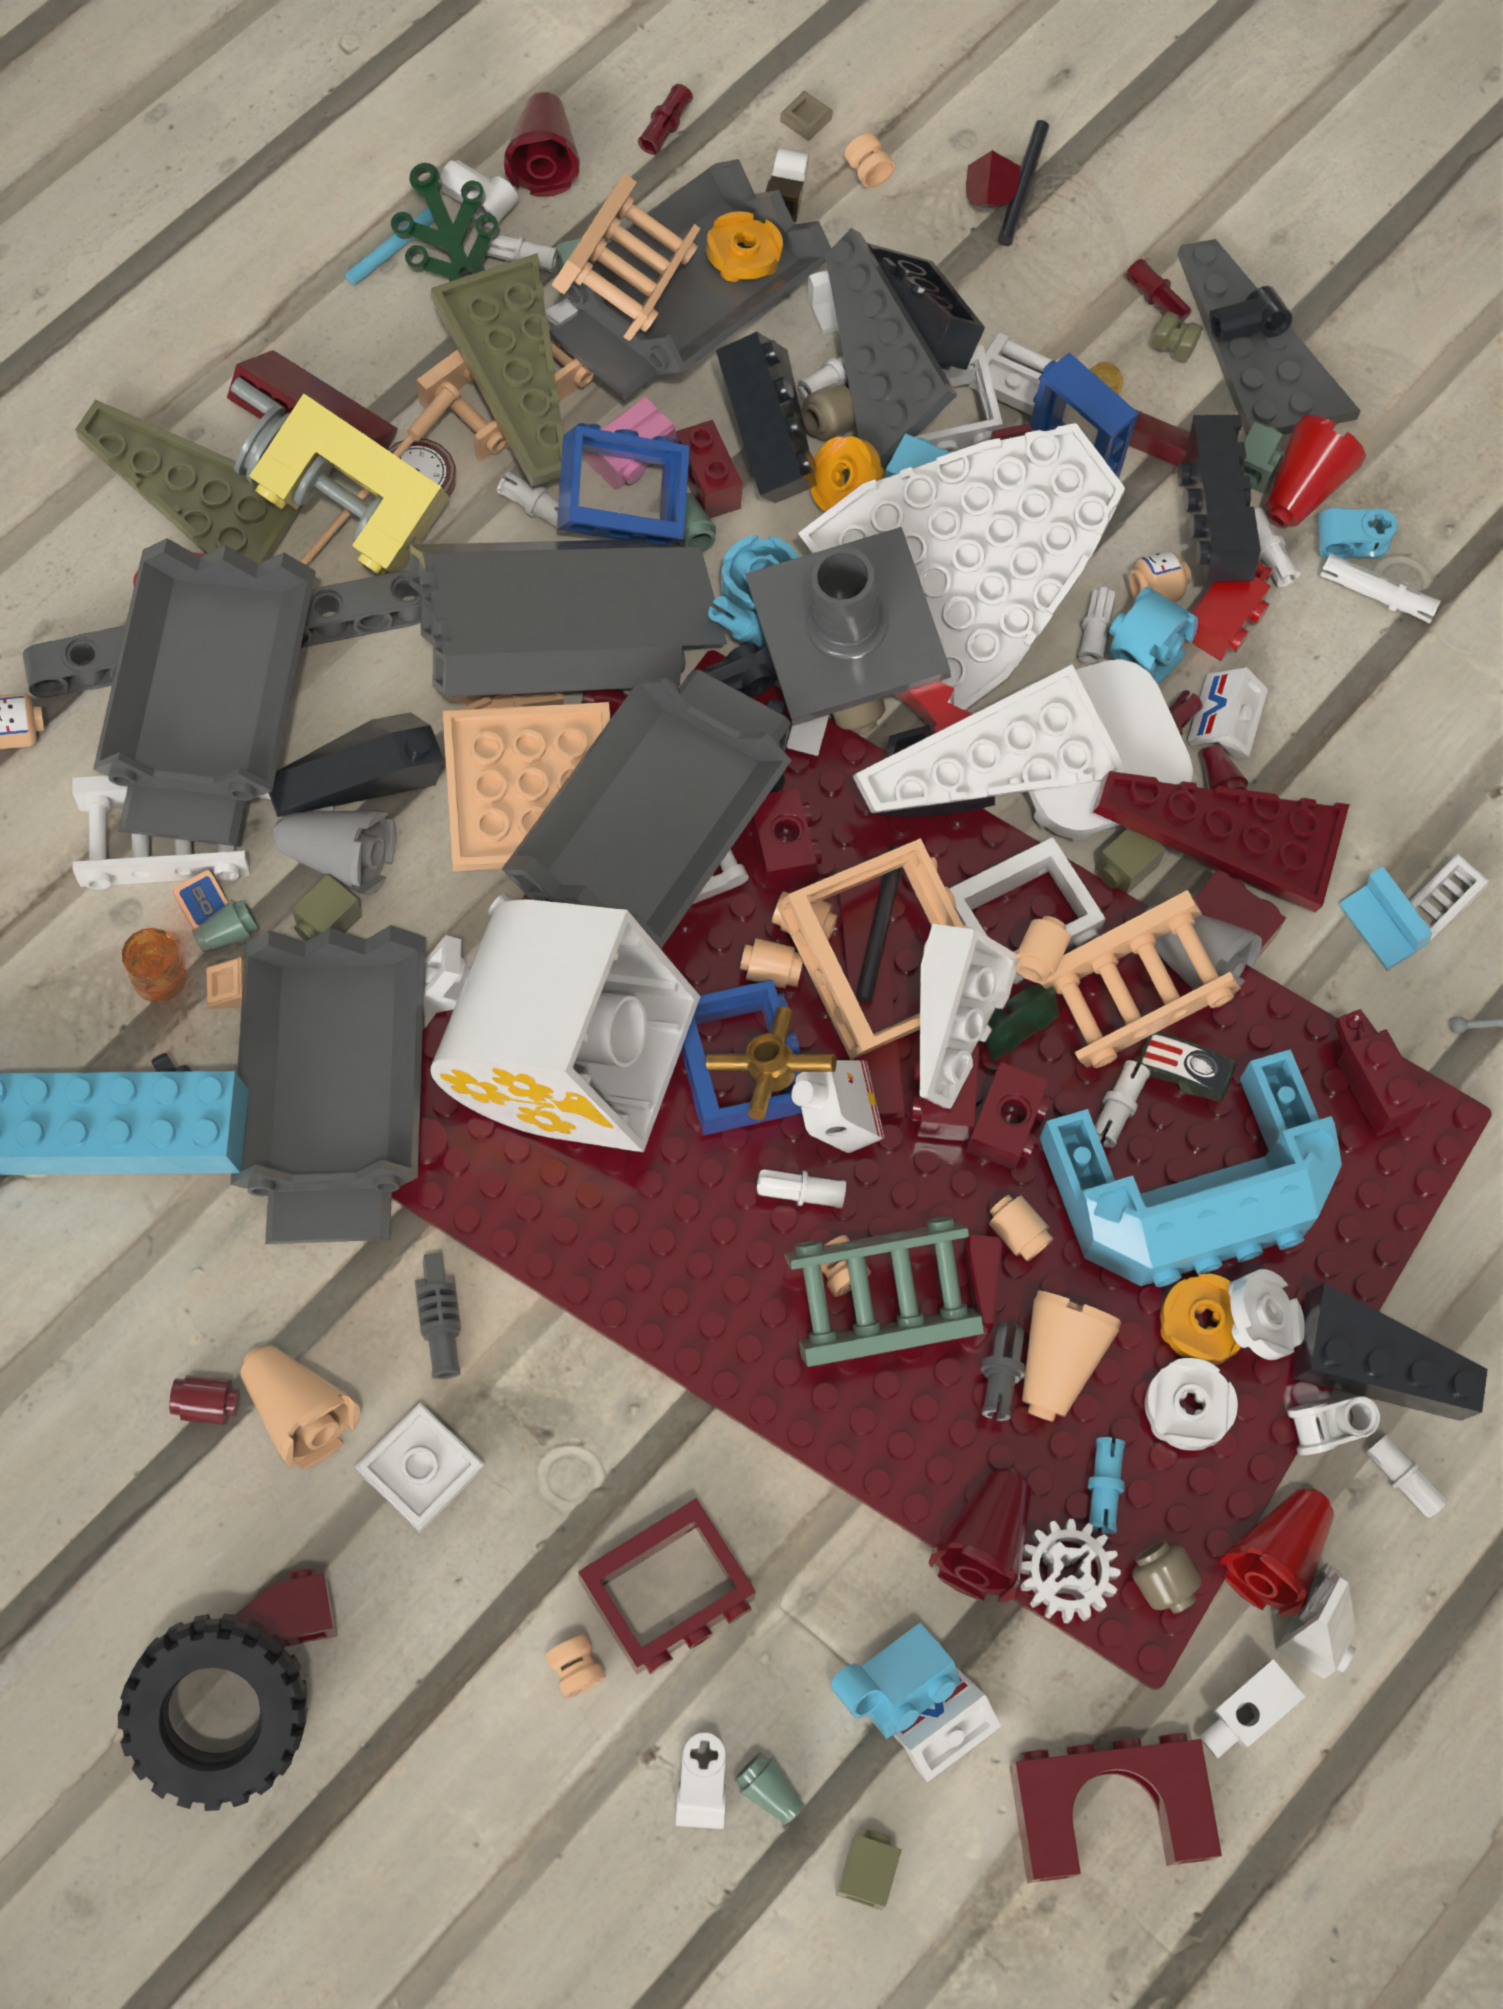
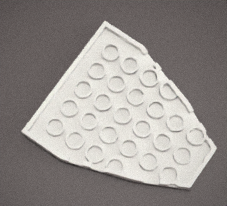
[798,423,1125,711]

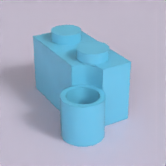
[831,1623,961,1739]

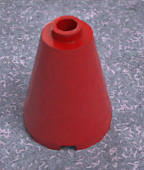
[1265,414,1366,528]
[1221,1489,1334,1617]

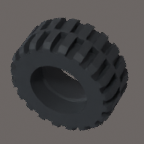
[118,1613,308,1811]

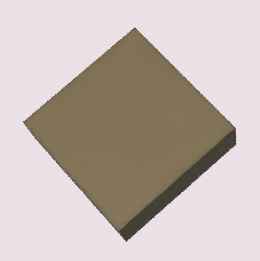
[780,91,833,141]

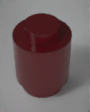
[169,1375,240,1425]

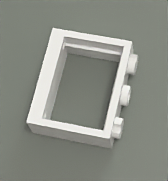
[888,345,1003,464]
[949,837,1106,984]

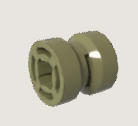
[1151,311,1203,362]

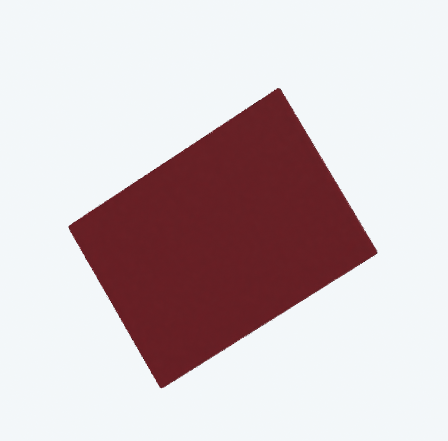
[391,650,1492,1690]

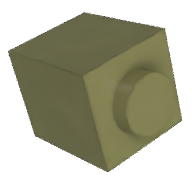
[1095,828,1166,894]
[292,874,362,941]
[836,1830,902,1910]

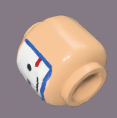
[1128,551,1191,602]
[0,693,45,749]

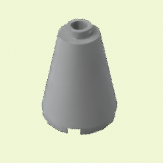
[273,810,396,895]
[1144,902,1262,1008]

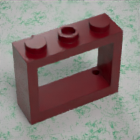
[578,1498,756,1675]

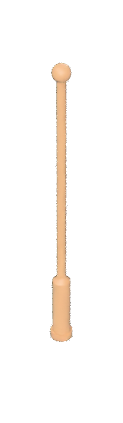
[300,382,461,565]

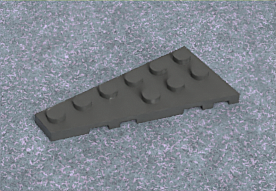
[825,228,957,468]

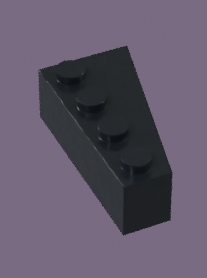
[867,243,985,370]
[716,331,817,503]
[1177,415,1261,582]
[1292,1283,1488,1421]

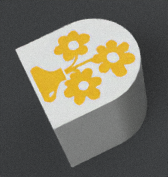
[430,899,700,1152]

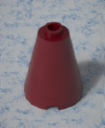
[504,92,580,197]
[928,1468,1032,1602]

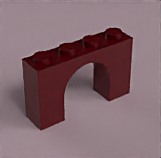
[1010,1733,1222,1884]

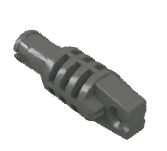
[415,1253,461,1379]

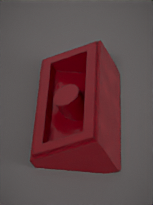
[1129,409,1190,466]

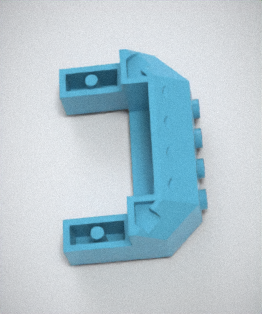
[1039,1049,1342,1287]

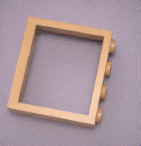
[777,838,968,1060]

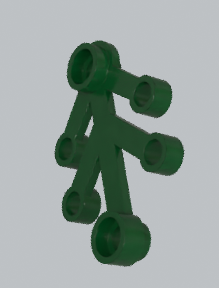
[391,163,500,282]

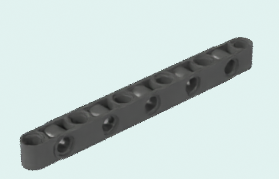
[23,570,421,698]

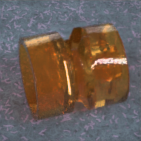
[122,928,187,1002]

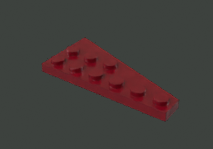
[1092,771,1350,913]

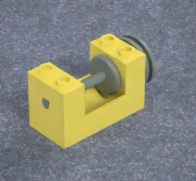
[230,377,450,575]

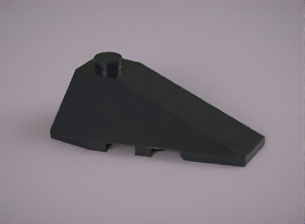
[269,712,444,817]

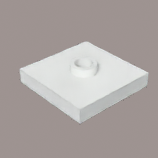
[354,1403,485,1533]

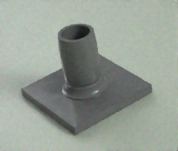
[745,527,951,725]

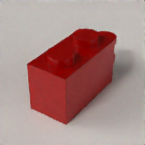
[1191,561,1274,661]

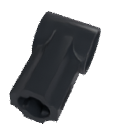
[1208,286,1293,343]

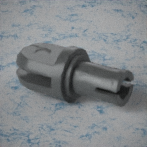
[981,1322,1026,1421]

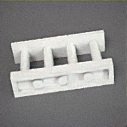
[72,776,250,890]

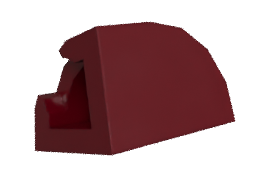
[966,150,1021,208]

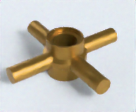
[706,1006,837,1120]

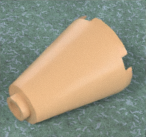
[1022,1291,1121,1422]
[240,1346,361,1469]

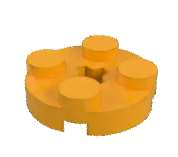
[705,211,783,282]
[810,436,885,512]
[1160,1274,1241,1365]

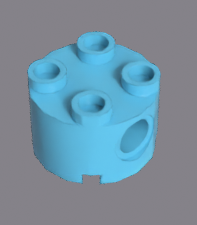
[720,535,799,614]
[1108,586,1198,684]

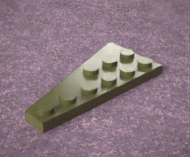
[430,253,565,487]
[75,399,303,564]

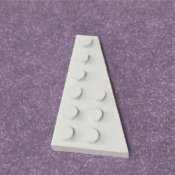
[853,664,1129,814]

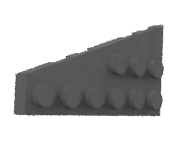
[1177,239,1361,436]

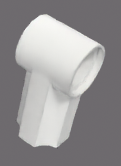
[441,160,519,228]

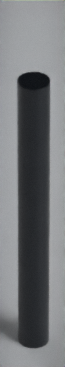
[998,120,1050,246]
[855,845,902,1004]

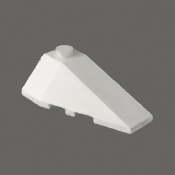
[920,924,1018,1109]
[1276,1563,1356,1679]

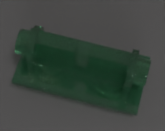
[978,984,1059,1062]

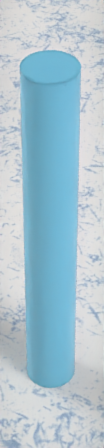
[345,206,435,286]

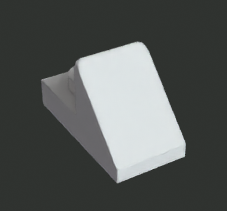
[423,935,470,1015]

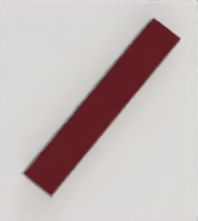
[839,876,905,1119]

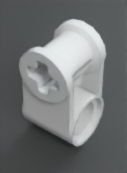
[1287,1397,1380,1455]
[676,1733,726,1829]

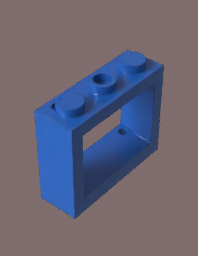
[1028,352,1139,479]
[557,423,689,547]
[681,980,802,1136]

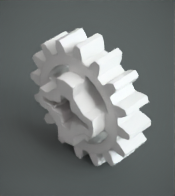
[1020,1519,1120,1623]

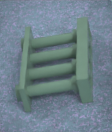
[784,1217,984,1367]

